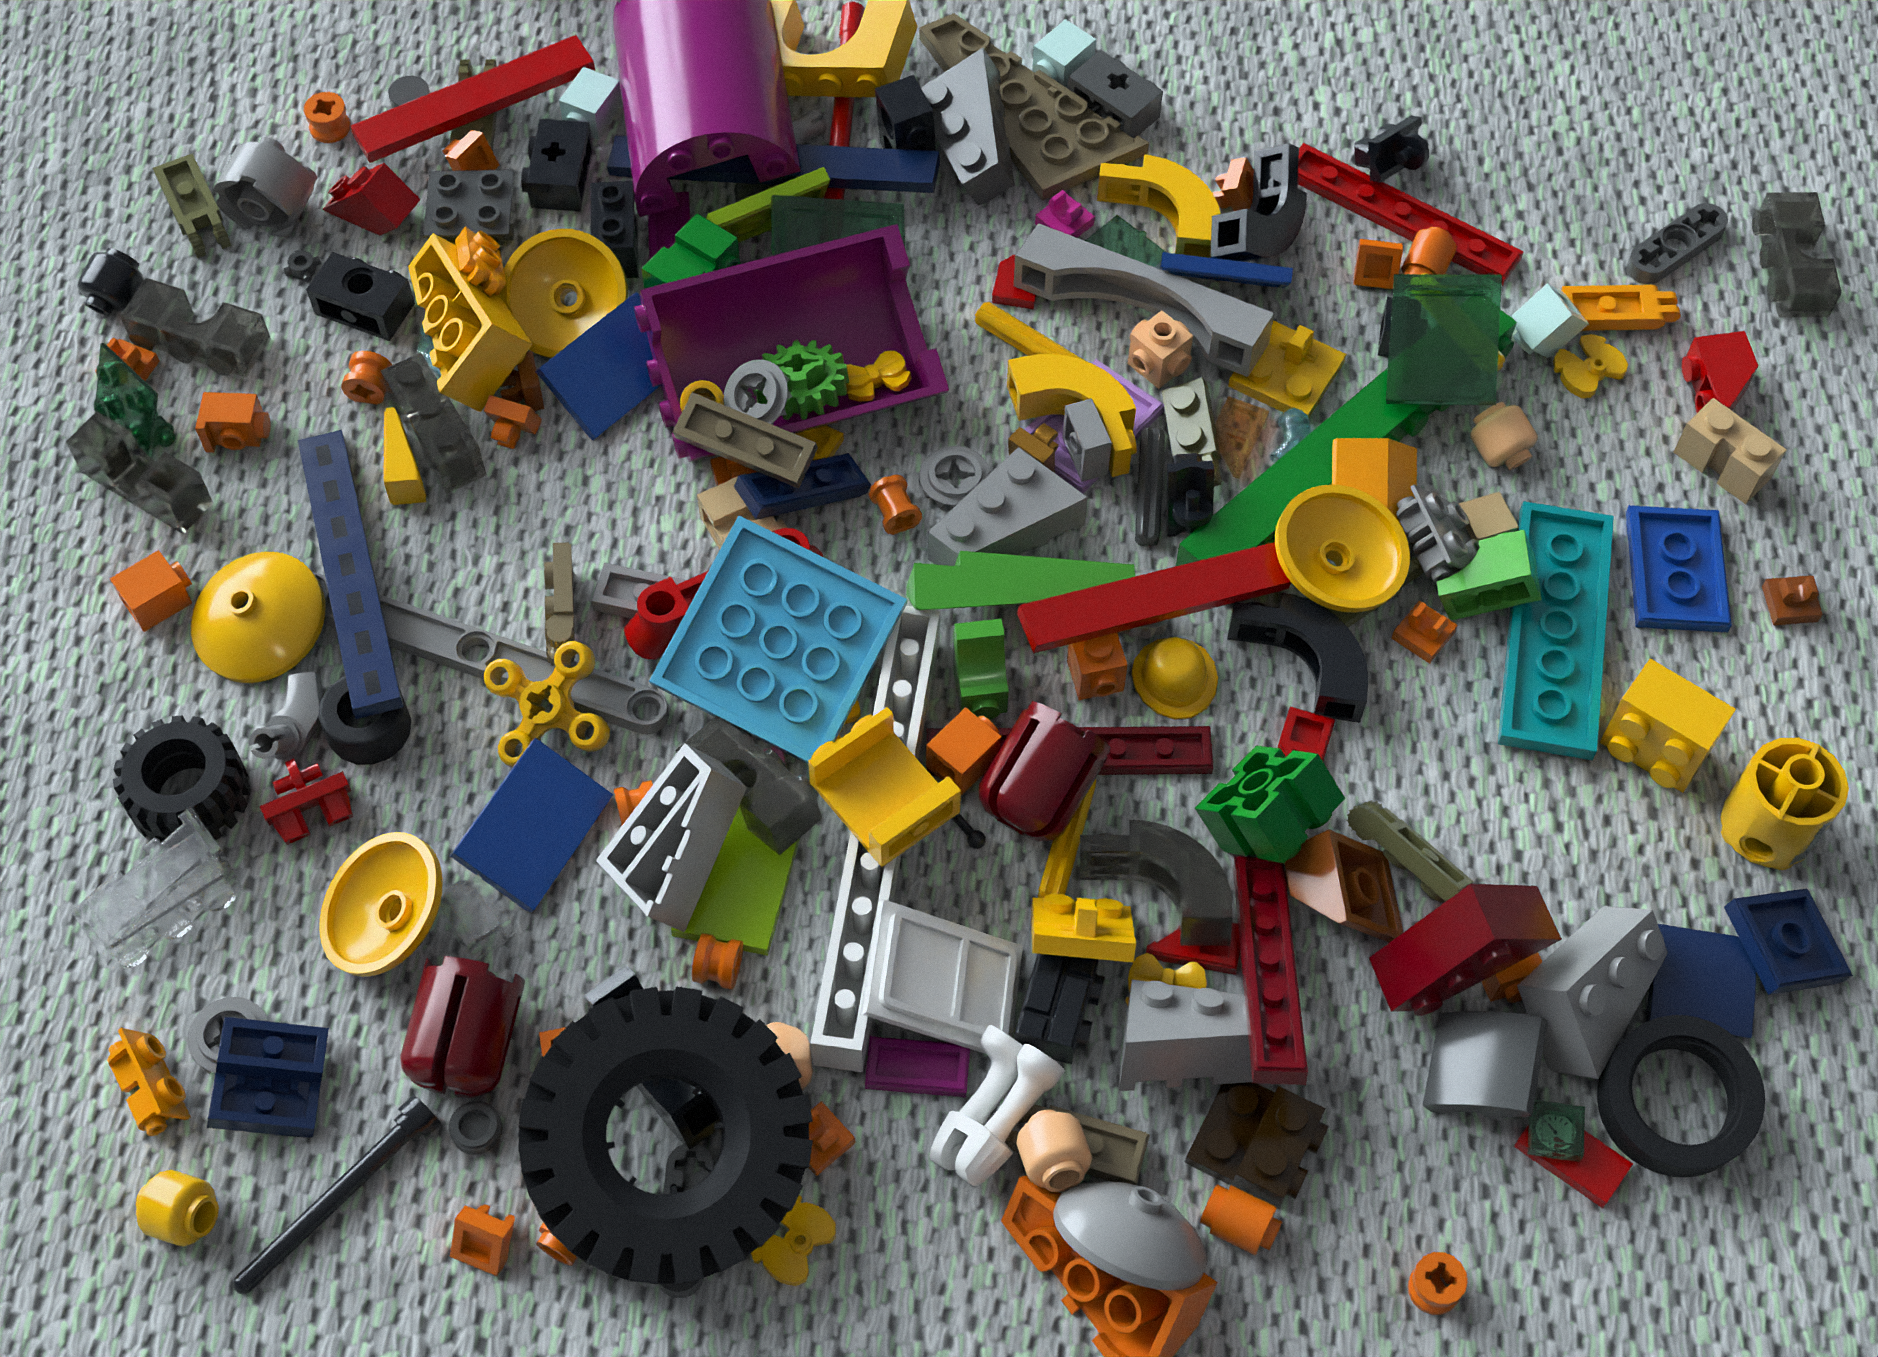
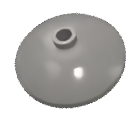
[1053,1182,1208,1290]

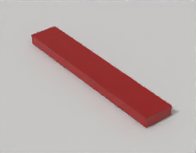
[350,35,595,163]
[1298,143,1524,286]
[1017,542,1292,654]

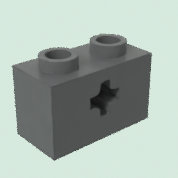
[1068,49,1163,138]

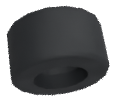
[318,676,411,765]

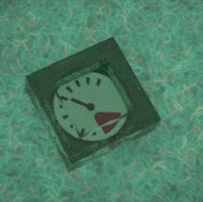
[1527,1100,1585,1162]

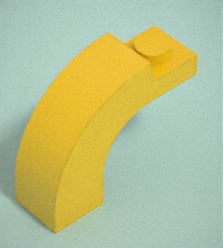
[1097,154,1221,258]
[1007,354,1137,477]

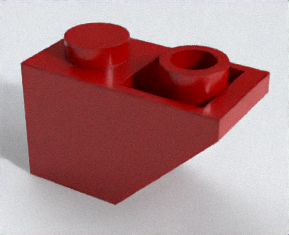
[323,163,421,236]
[1681,331,1759,413]

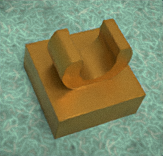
[1008,423,1058,473]

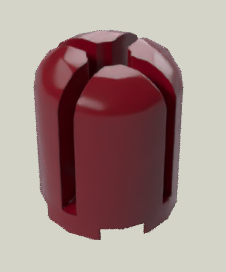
[978,701,1111,841]
[400,956,525,1098]

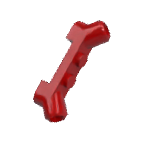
[624,528,824,660]

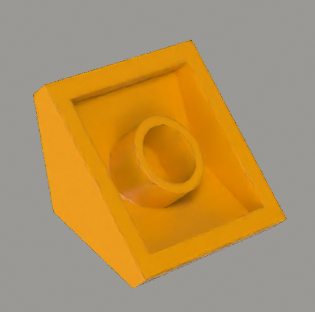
[1332,438,1417,537]

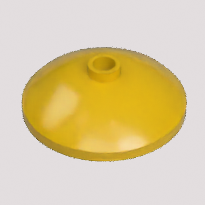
[499,228,628,358]
[1275,485,1410,613]
[191,552,326,683]
[319,832,443,977]

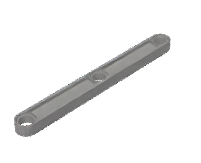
[314,573,669,735]

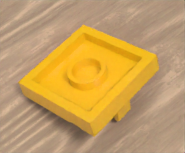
[1228,320,1347,423]
[1031,894,1136,963]

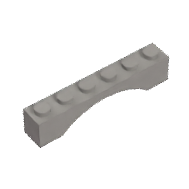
[1014,223,1274,377]

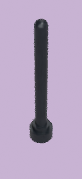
[233,1094,442,1294]

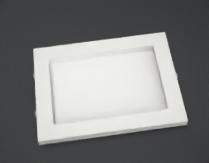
[862,899,1023,1054]

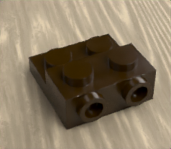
[1184,1082,1329,1209]

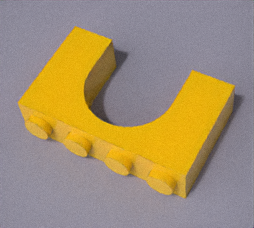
[771,0,917,98]

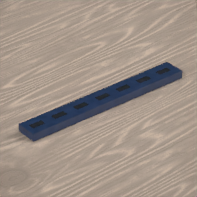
[298,430,404,719]

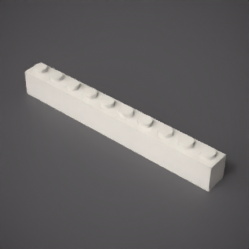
[811,606,940,1073]

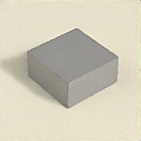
[1062,398,1112,482]

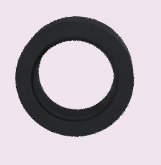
[1597,1015,1765,1177]

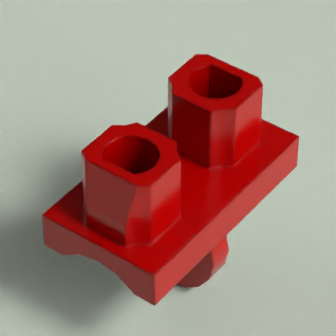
[259,758,353,845]

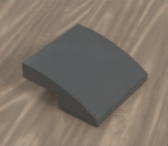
[1422,1011,1548,1119]

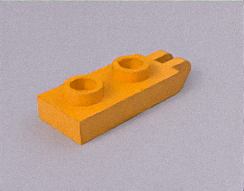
[455,227,506,296]
[1560,285,1681,331]

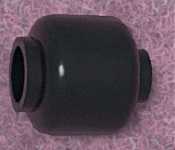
[77,248,144,316]

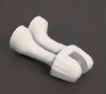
[929,1025,1065,1186]

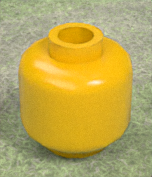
[136,1170,219,1247]

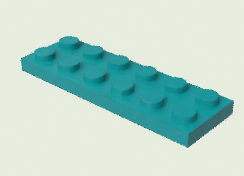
[1498,501,1614,761]

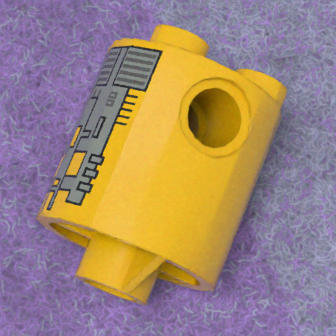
[1720,738,1849,870]

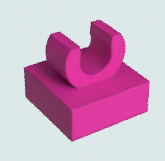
[1035,190,1095,238]

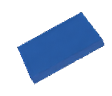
[1160,252,1293,288]
[535,291,661,440]
[1626,505,1732,633]
[450,738,614,913]

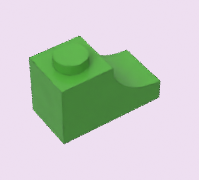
[1437,530,1542,620]
[953,618,1009,720]

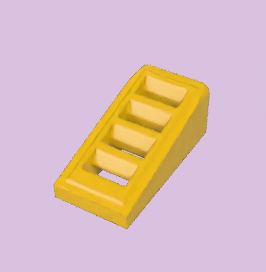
[384,407,427,505]

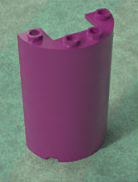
[613,0,801,217]
[634,224,949,462]

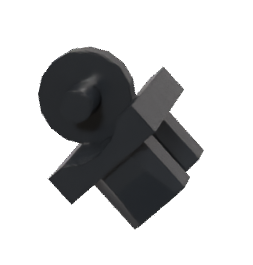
[1354,115,1430,183]
[1166,453,1215,537]

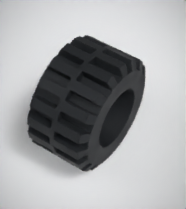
[113,715,250,850]

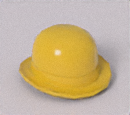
[1131,637,1218,719]

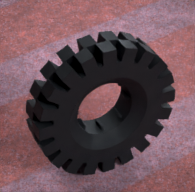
[518,986,813,1284]

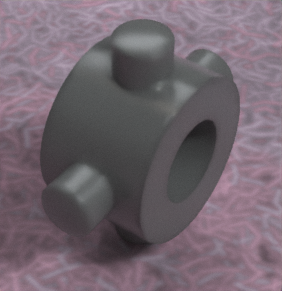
[283,250,321,282]

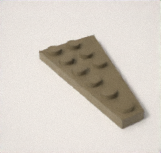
[919,13,1149,201]

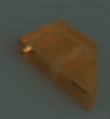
[1215,396,1269,479]

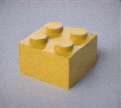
[1599,658,1736,793]

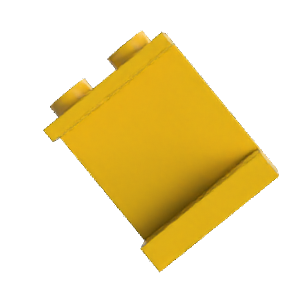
[808,707,961,867]

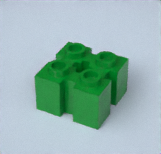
[641,214,741,289]
[1195,745,1346,864]

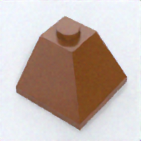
[1284,829,1403,943]

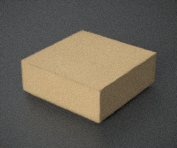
[1459,491,1519,543]

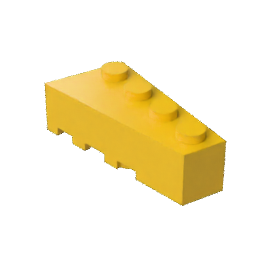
[408,233,532,412]

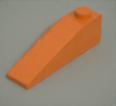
[1001,1175,1218,1357]

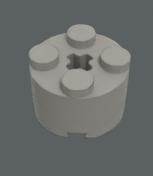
[213,137,317,237]

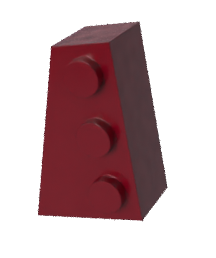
[1369,884,1562,1016]

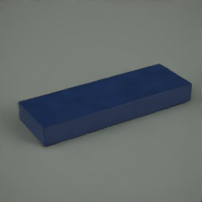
[734,453,871,520]

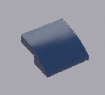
[1646,924,1756,1038]
[207,1017,329,1138]

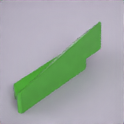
[906,551,1135,610]

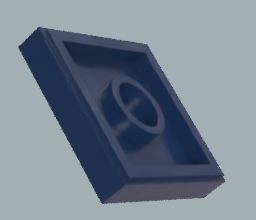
[1724,888,1853,995]

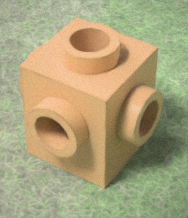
[1128,310,1193,389]

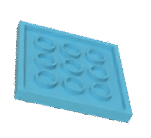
[649,515,907,764]

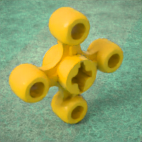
[484,641,610,768]

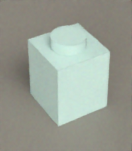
[1032,19,1096,88]
[559,67,623,140]
[1511,283,1589,358]

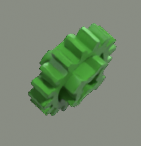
[753,340,849,420]

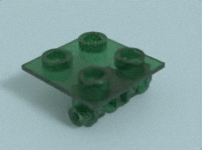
[94,343,176,462]

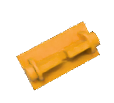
[107,1028,191,1136]

